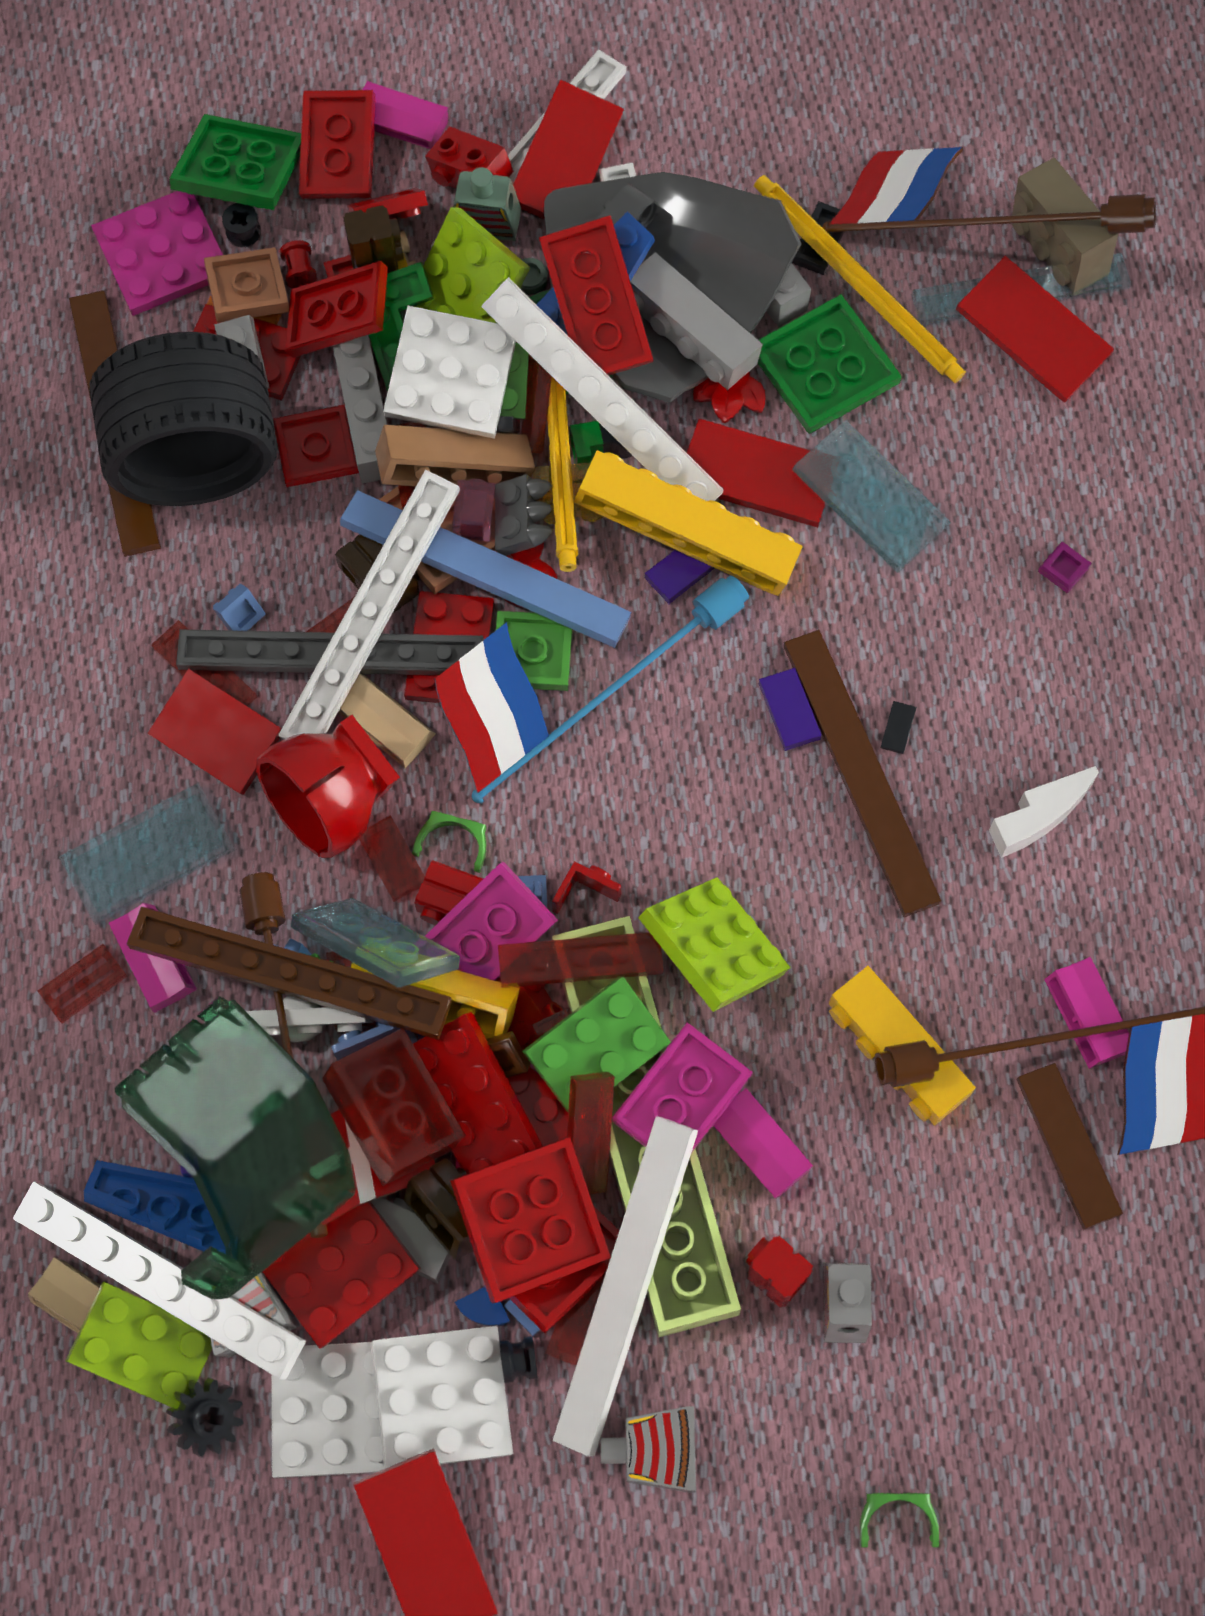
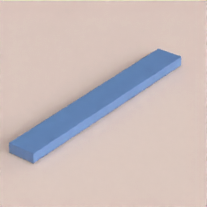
[340,490,631,648]

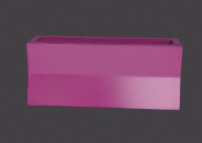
[362,81,448,149]
[109,903,197,1013]
[1044,957,1129,1069]
[713,1088,813,1199]

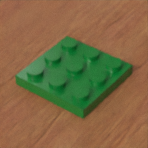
[169,114,301,210]
[757,294,902,434]

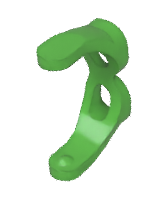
[412,811,487,873]
[860,1493,939,1548]

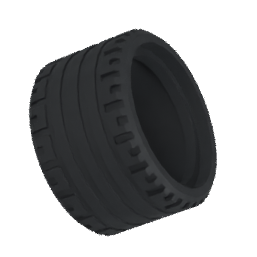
[89,332,278,506]

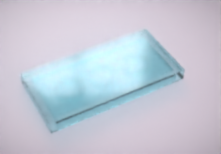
[793,420,951,573]
[59,783,235,925]
[291,898,460,988]

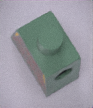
[453,167,521,241]

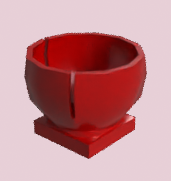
[256,715,400,858]

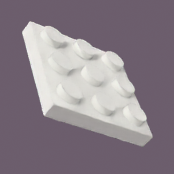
[383,306,516,439]
[371,1326,513,1469]
[271,1342,384,1478]

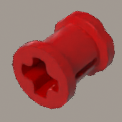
[279,240,318,288]

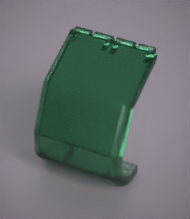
[114,996,355,1300]

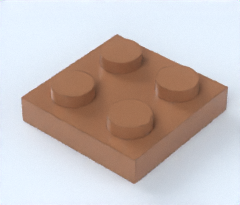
[204,247,289,323]

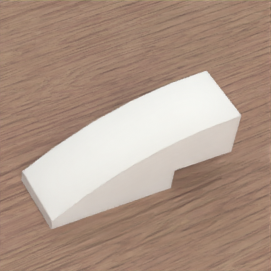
[989,766,1099,858]

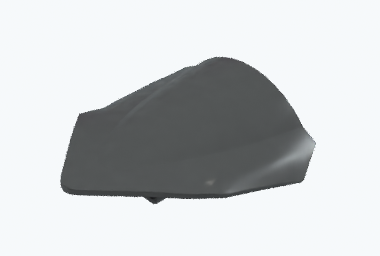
[544,172,801,403]

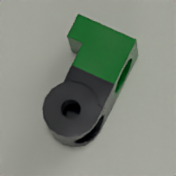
[569,421,633,472]

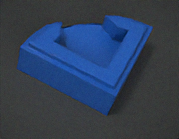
[455,1286,510,1326]

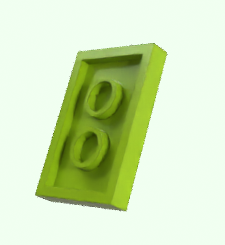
[65,1282,212,1408]

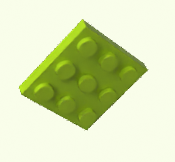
[414,207,531,323]
[638,877,791,1012]

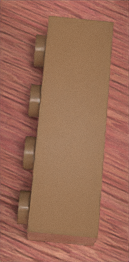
[375,425,535,491]

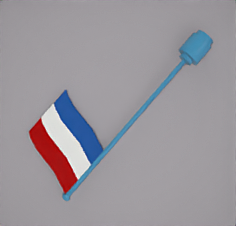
[435,575,749,803]

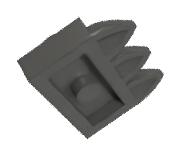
[495,474,553,556]

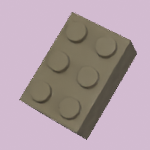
[1012,157,1119,296]

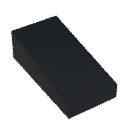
[880,701,917,754]

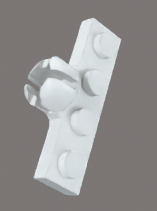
[204,996,374,1042]

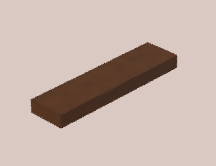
[1016,1063,1123,1230]

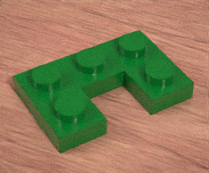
[369,262,434,391]

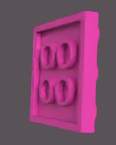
[91,191,223,316]

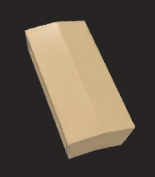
[338,673,436,768]
[28,1257,101,1334]

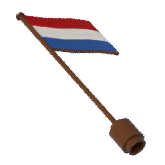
[822,147,1156,235]
[875,1007,1205,1155]

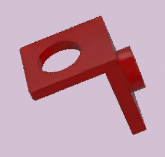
[552,861,622,914]

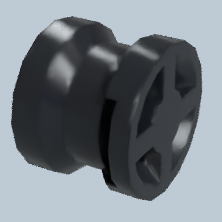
[222,203,261,247]
[499,1336,538,1383]

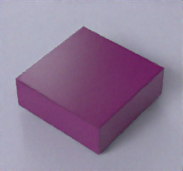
[1038,541,1092,594]

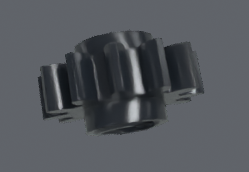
[166,1378,244,1457]

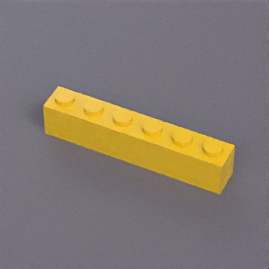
[574,450,803,596]

